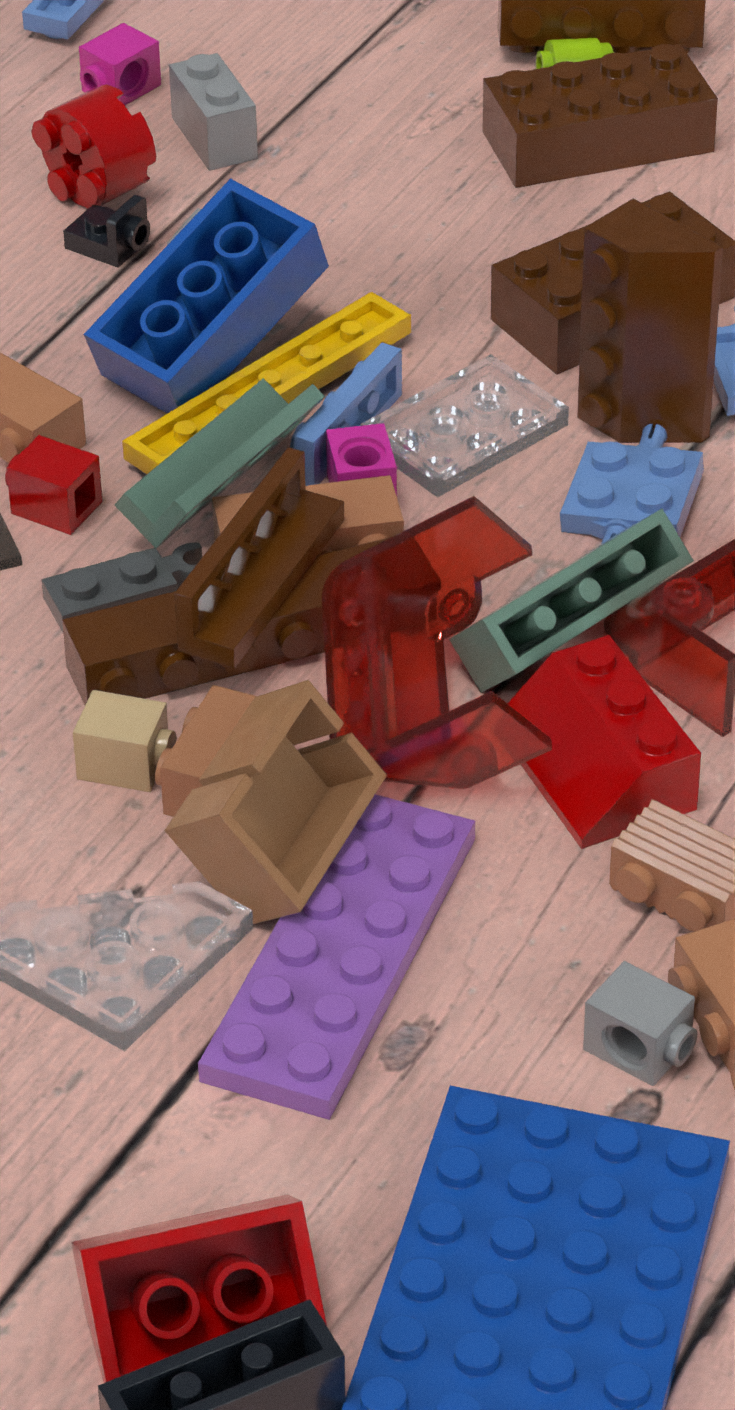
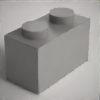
[169,53,258,171]

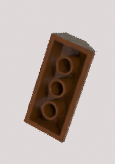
[577,198,723,443]

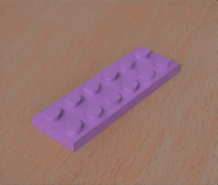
[198,794,475,1120]

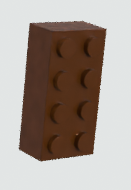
[482,44,718,188]
[491,191,735,375]

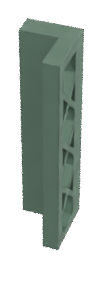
[115,378,325,548]

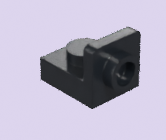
[63,194,150,268]

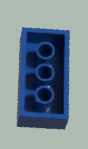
[83,178,329,414]

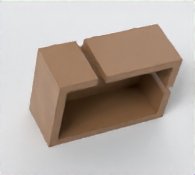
[164,680,387,926]

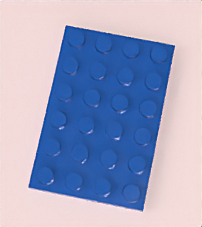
[342,1085,730,1410]

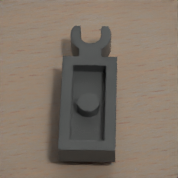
[41,542,202,632]

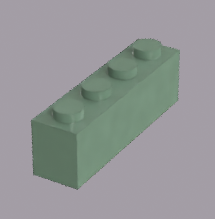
[449,508,694,693]

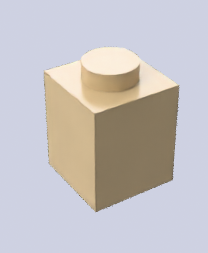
[73,690,177,792]

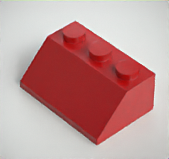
[494,635,701,849]
[71,1194,327,1383]

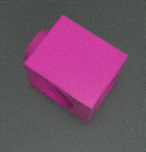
[79,22,161,105]
[326,423,397,496]

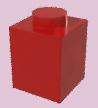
[5,435,103,535]

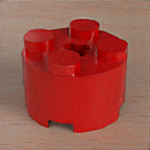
[31,84,157,209]

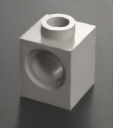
[583,961,697,1086]

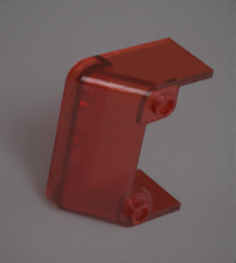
[322,496,552,789]
[603,537,735,737]

